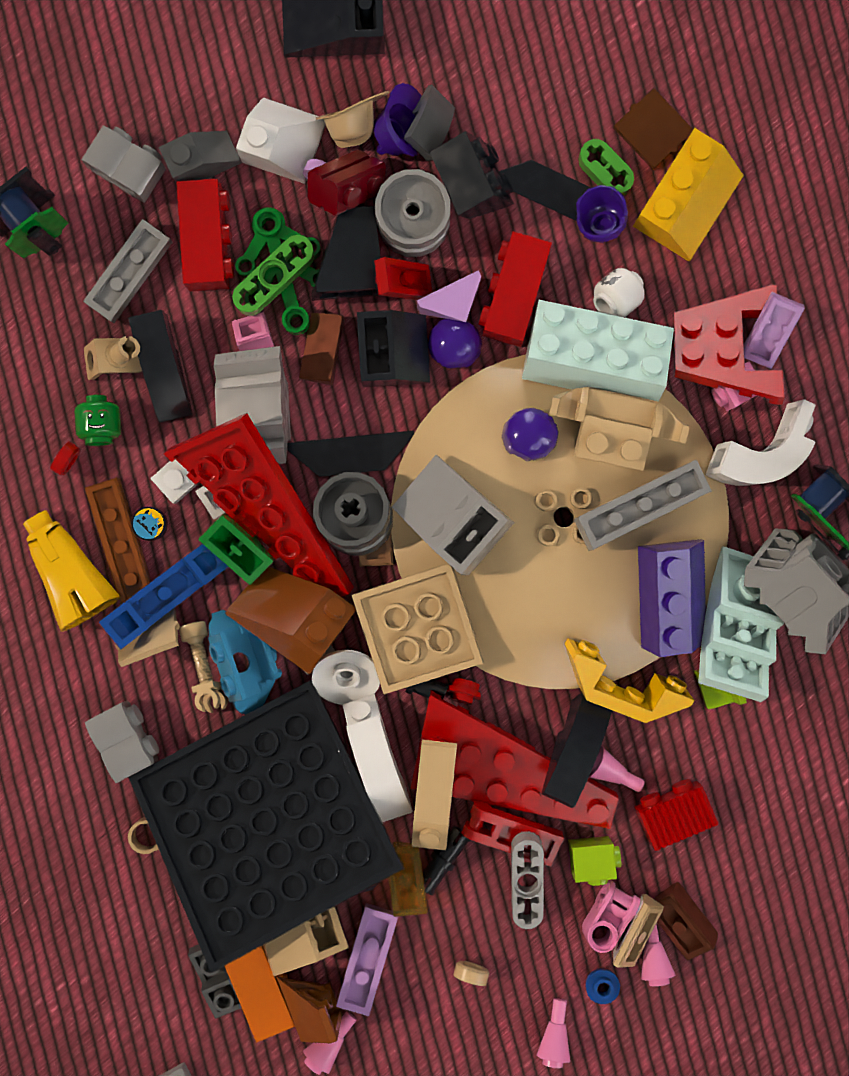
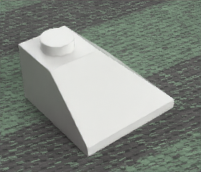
[236,98,326,184]

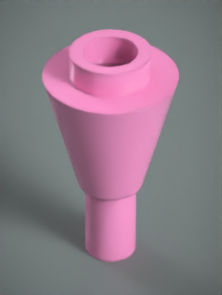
[589,746,644,792]
[641,924,676,986]
[536,998,570,1068]
[303,1011,357,1075]

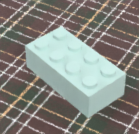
[522,300,674,402]

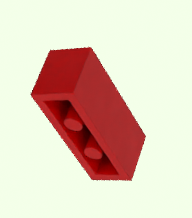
[176,179,234,291]
[478,231,552,347]

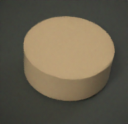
[453,961,489,986]

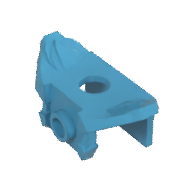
[208,610,282,715]

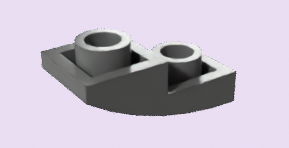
[403,84,455,161]
[188,944,242,1019]

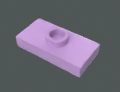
[744,292,805,369]

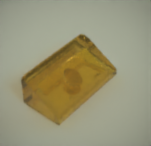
[388,842,428,917]

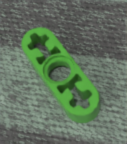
[232,235,315,316]

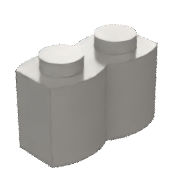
[81,126,166,203]
[85,700,159,783]

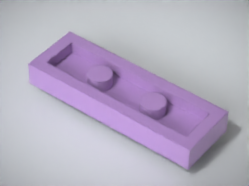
[336,903,398,1016]

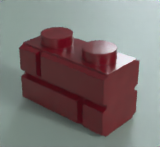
[307,149,386,216]

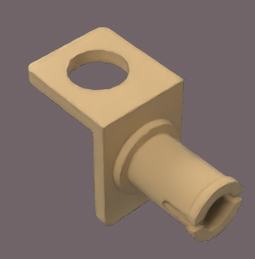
[84,336,142,380]

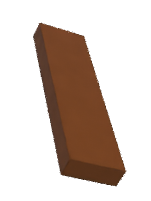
[84,477,152,604]

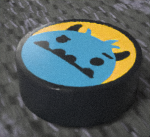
[131,507,168,541]

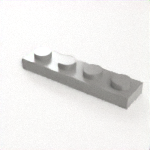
[574,460,711,551]

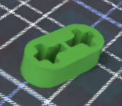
[578,139,634,196]

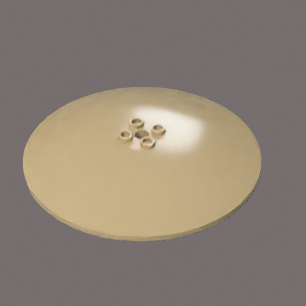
[391,354,729,689]

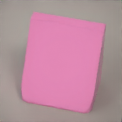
[232,312,274,351]

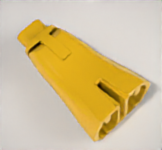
[23,510,120,632]

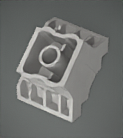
[214,346,291,464]
[744,528,849,654]

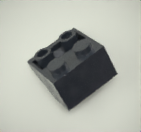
[430,131,514,219]
[357,310,430,387]

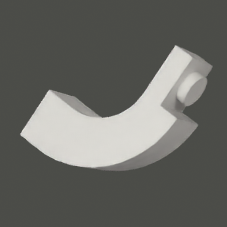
[705,399,816,486]
[342,694,413,822]

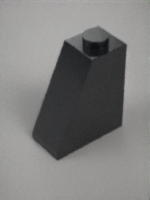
[311,203,381,301]

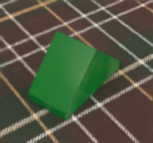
[198,514,274,585]

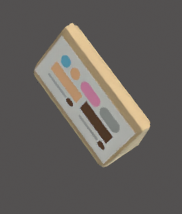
[613,894,664,968]

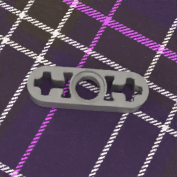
[511,831,544,929]

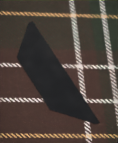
[500,160,591,221]
[287,430,414,477]

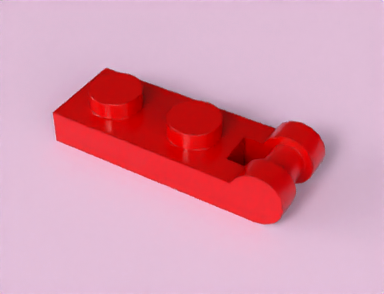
[462,800,564,867]

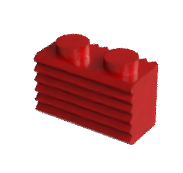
[634,779,719,851]

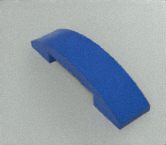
[98,544,228,650]

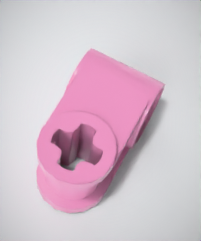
[582,880,640,953]

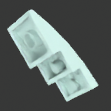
[698,546,784,702]

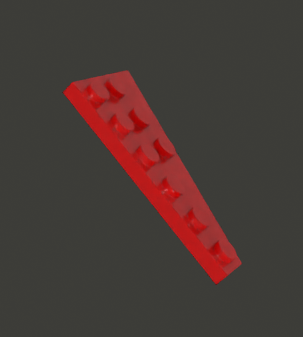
[163,413,354,597]
[410,690,619,829]

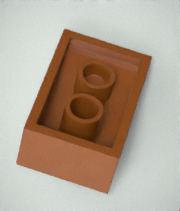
[225,567,356,674]

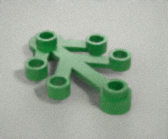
[235,207,321,335]

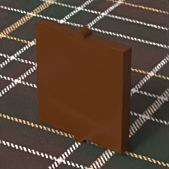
[613,88,693,170]

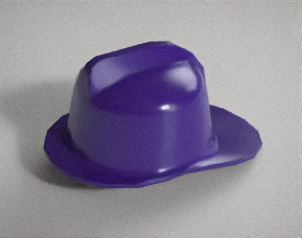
[373,83,422,156]

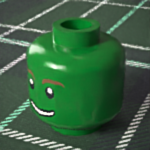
[74,395,121,446]

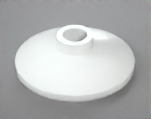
[312,650,380,705]

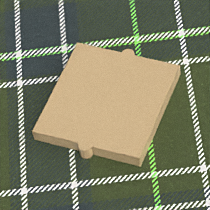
[115,608,180,667]

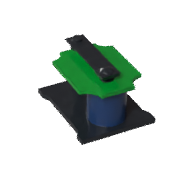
[0,166,69,259]
[791,464,849,562]

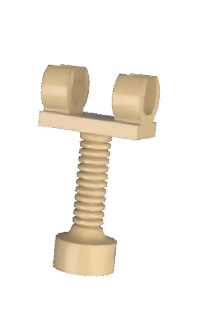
[179,621,228,713]

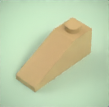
[412,739,457,850]

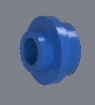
[585,968,620,1004]

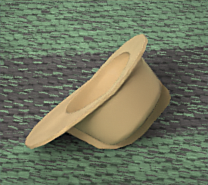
[316,91,389,148]

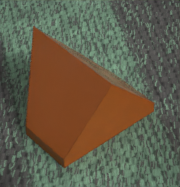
[276,977,342,1044]

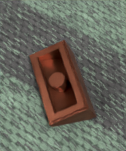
[299,313,345,385]
[654,882,718,961]

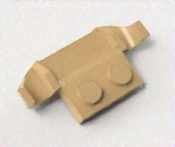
[549,387,690,471]

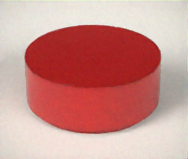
[50,441,81,476]

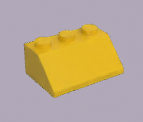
[633,128,744,262]

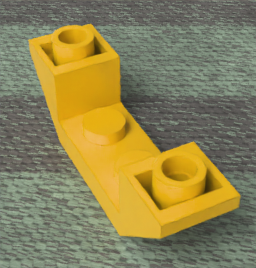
[565,638,695,723]

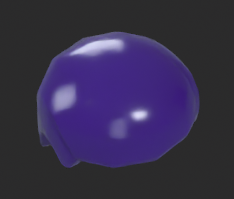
[576,185,628,243]
[428,319,482,369]
[501,408,559,461]

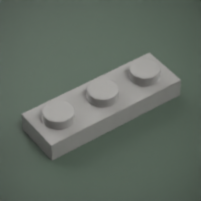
[83,219,173,323]

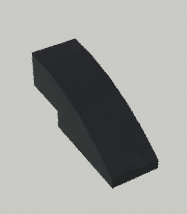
[128,310,193,423]
[541,692,612,808]

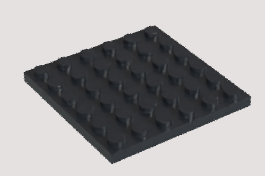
[128,680,405,973]

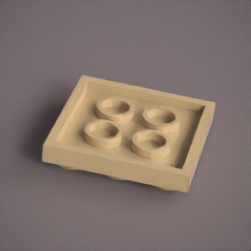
[352,564,484,694]

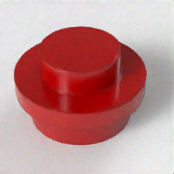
[447,678,481,705]

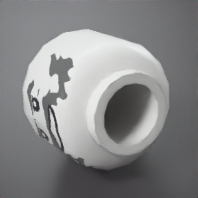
[593,268,644,317]

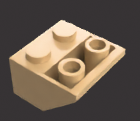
[263,907,349,976]

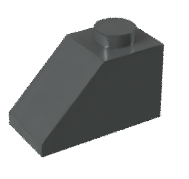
[159,131,242,182]

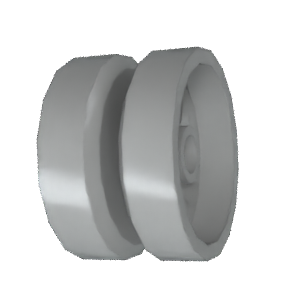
[375,169,450,257]

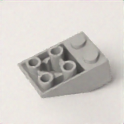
[392,455,514,575]

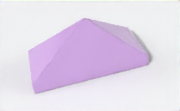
[417,270,481,322]

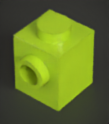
[568,836,621,886]

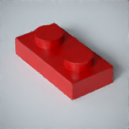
[374,257,433,300]

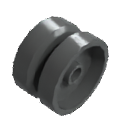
[313,472,393,556]

